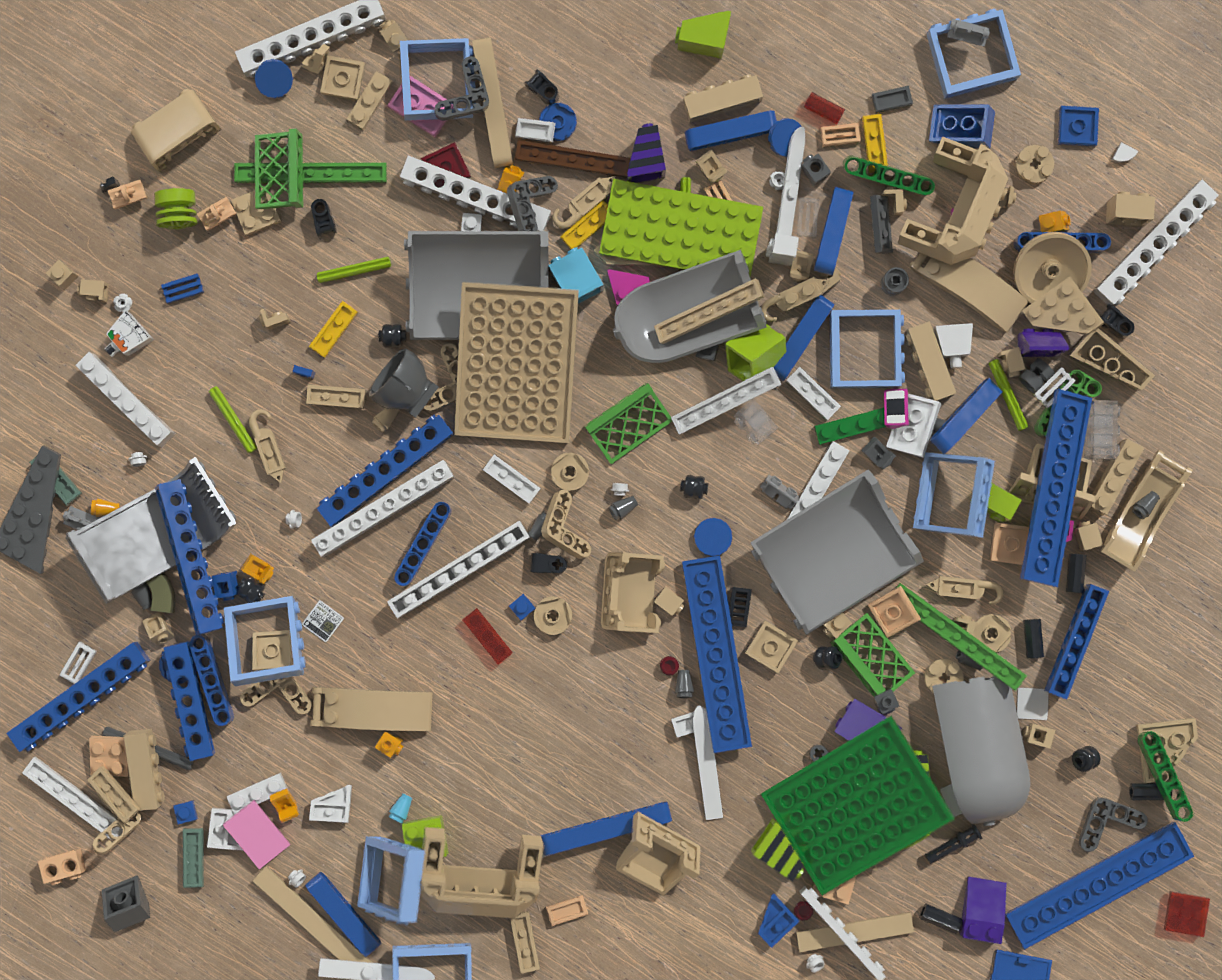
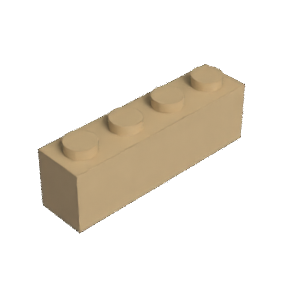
[683,74,763,123]
[904,321,956,401]
[1090,439,1144,516]
[124,729,165,811]

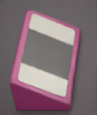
[884,389,909,429]

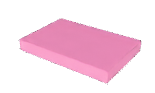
[387,75,453,137]
[223,800,290,869]

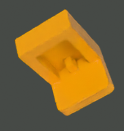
[497,166,525,193]
[1039,210,1071,232]
[240,553,274,584]
[375,732,404,758]
[269,788,299,823]

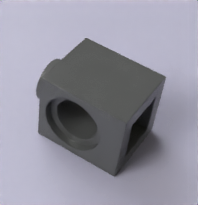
[801,154,831,186]

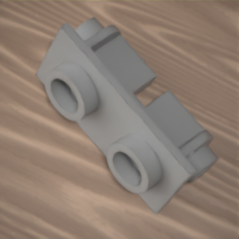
[948,19,990,47]
[760,475,800,510]
[63,506,100,530]

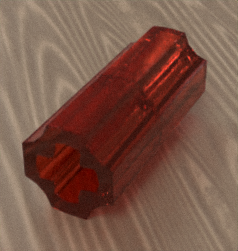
[804,92,845,125]

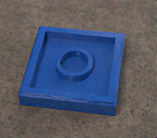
[1058,106,1099,147]

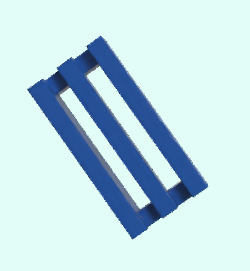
[161,273,204,304]

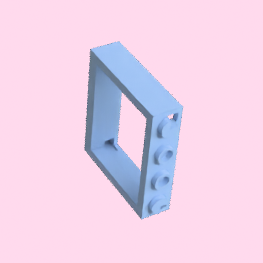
[926,9,1021,99]
[400,38,476,121]
[829,310,905,389]
[913,452,995,538]
[224,596,306,686]
[357,836,425,925]
[393,943,472,980]

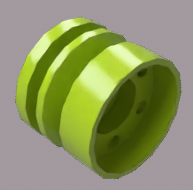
[154,188,197,230]

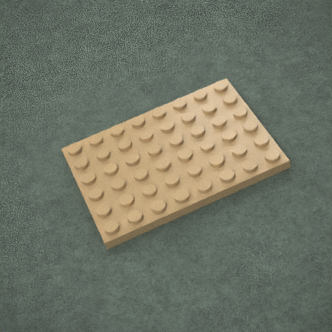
[454,282,579,443]

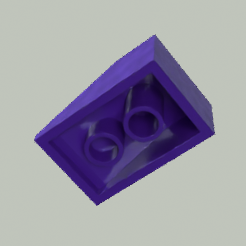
[1018,329,1069,357]
[959,876,1007,944]

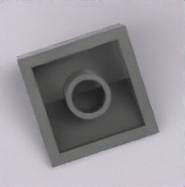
[102,875,151,932]

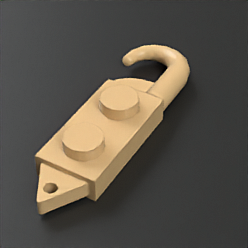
[552,176,615,229]
[761,277,830,322]
[249,409,286,483]
[926,576,1003,605]

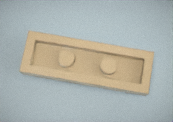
[347,71,393,131]
[306,385,366,409]
[87,766,140,823]
[510,911,540,974]

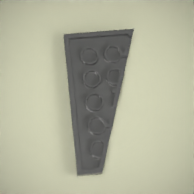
[0,445,61,574]

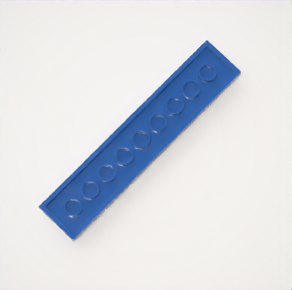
[1020,389,1092,587]
[682,555,752,753]
[1005,821,1194,949]

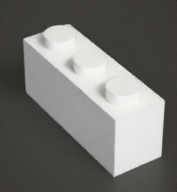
[766,234,799,266]

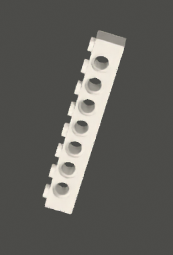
[235,0,386,77]
[400,156,551,231]
[1093,180,1219,306]
[311,460,455,557]
[387,521,530,618]

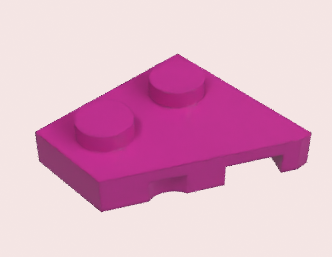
[607,270,650,306]

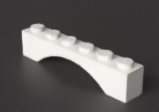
[76,352,175,447]

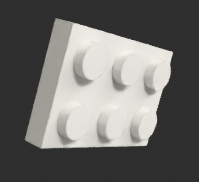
[886,394,941,458]

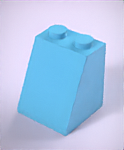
[548,247,604,304]

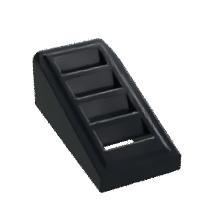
[729,587,752,627]

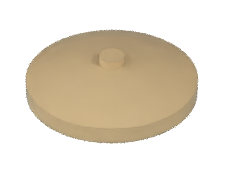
[1013,232,1092,303]

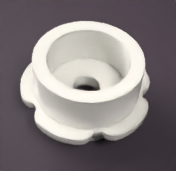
[769,171,785,190]
[113,294,132,312]
[128,452,147,467]
[610,483,629,496]
[286,510,302,529]
[288,870,306,888]
[806,954,825,973]

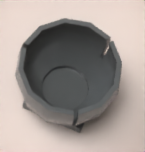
[369,348,439,418]

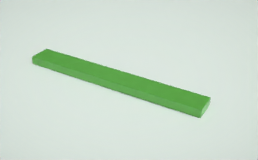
[234,163,387,183]
[896,583,1027,691]

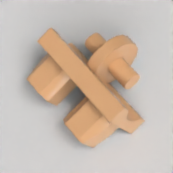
[108,180,147,209]
[197,197,237,231]

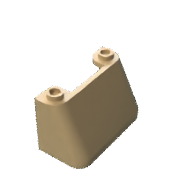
[131,89,221,172]
[601,552,665,633]

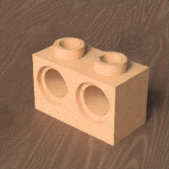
[38,848,86,885]

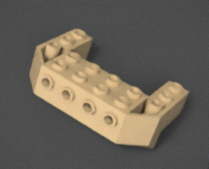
[897,137,1008,265]
[420,827,544,918]

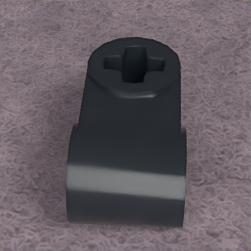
[524,69,559,105]
[311,199,337,238]
[1100,304,1135,339]
[530,553,567,573]

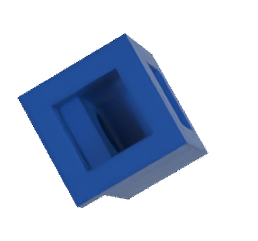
[212,571,239,601]

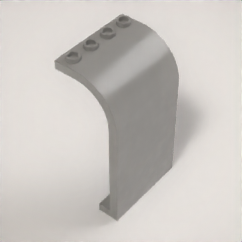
[65,457,236,604]

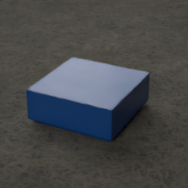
[293,365,316,379]

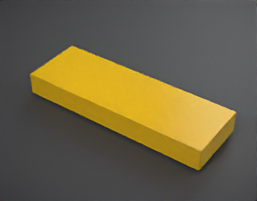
[862,114,888,173]
[560,200,608,250]
[309,301,359,358]

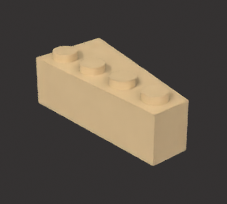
[1067,328,1155,390]

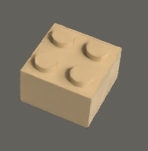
[1106,191,1155,227]

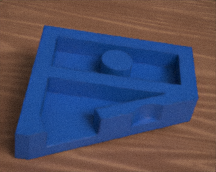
[758,893,799,948]

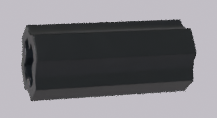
[1066,553,1087,593]
[1023,619,1044,659]
[1129,783,1172,800]
[919,903,963,934]

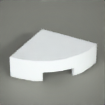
[1111,143,1138,163]

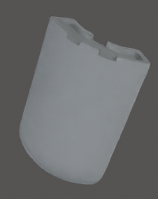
[613,250,766,363]
[932,676,1030,826]

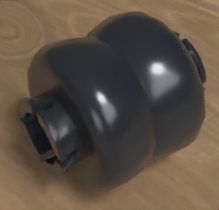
[378,324,406,348]
[680,475,709,500]
[237,576,265,603]
[813,646,843,670]
[1072,746,1101,772]

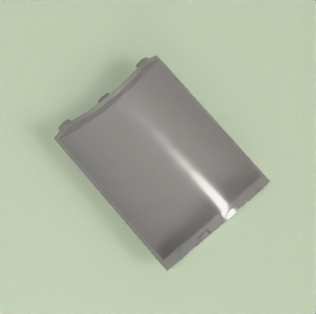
[404,231,548,340]
[750,469,924,635]

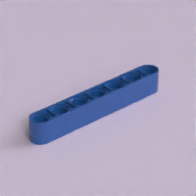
[541,802,673,856]

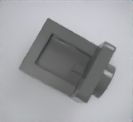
[861,437,896,470]
[874,689,899,714]

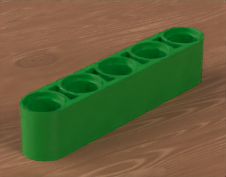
[843,155,935,195]
[1137,731,1193,822]

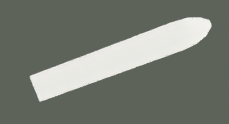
[776,127,805,236]
[693,706,723,820]
[318,958,435,980]

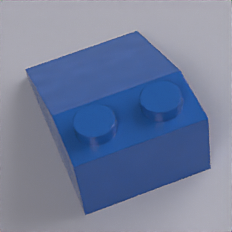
[929,104,995,149]

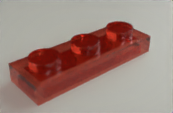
[462,608,513,665]

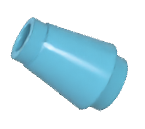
[388,793,413,824]

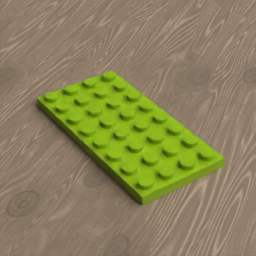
[599,179,763,277]

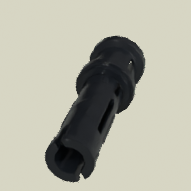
[925,824,983,865]

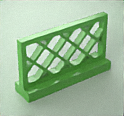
[255,128,303,210]
[584,383,672,464]
[830,613,915,697]

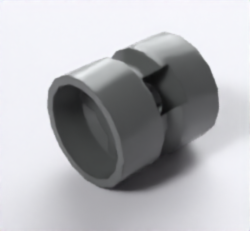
[880,267,909,296]
[1018,358,1055,394]

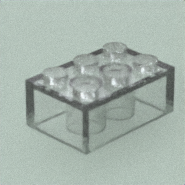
[1084,400,1120,462]

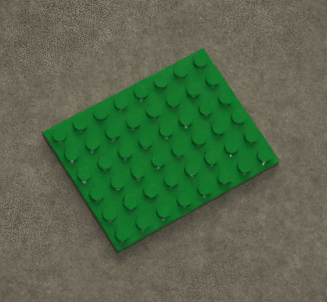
[761,716,955,895]

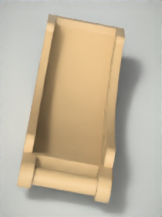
[909,253,1028,333]
[1101,450,1193,572]
[310,687,433,731]

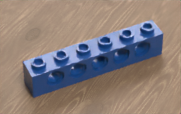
[1044,584,1109,699]
[162,641,215,761]

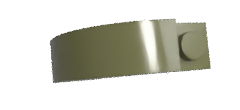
[146,573,176,613]

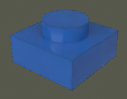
[509,594,535,620]
[173,800,198,824]

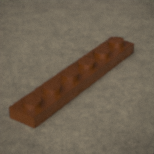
[515,140,631,178]

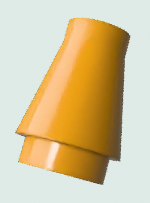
[91,498,120,517]

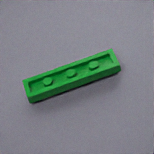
[814,408,887,445]

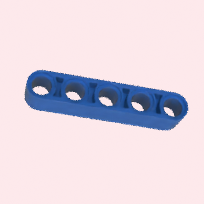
[684,110,777,151]
[814,187,854,275]
[1014,232,1111,253]
[773,295,835,382]
[930,377,1002,454]
[394,502,452,586]
[189,635,234,726]
[305,872,382,957]

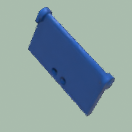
[990,949,1052,980]

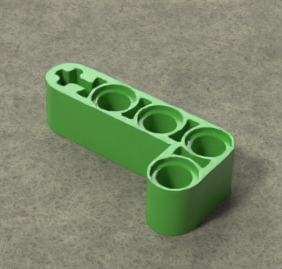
[1034,370,1102,437]

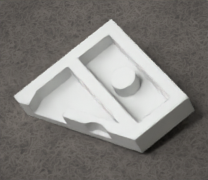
[309,785,352,823]
[207,808,243,850]

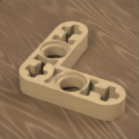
[423,343,459,412]
[541,489,591,559]
[240,676,312,714]
[93,792,141,855]

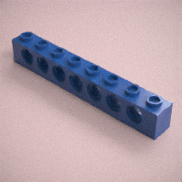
[317,415,454,527]
[155,479,224,636]
[6,642,151,752]

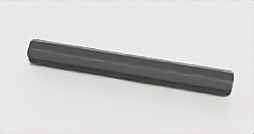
[102,727,194,770]

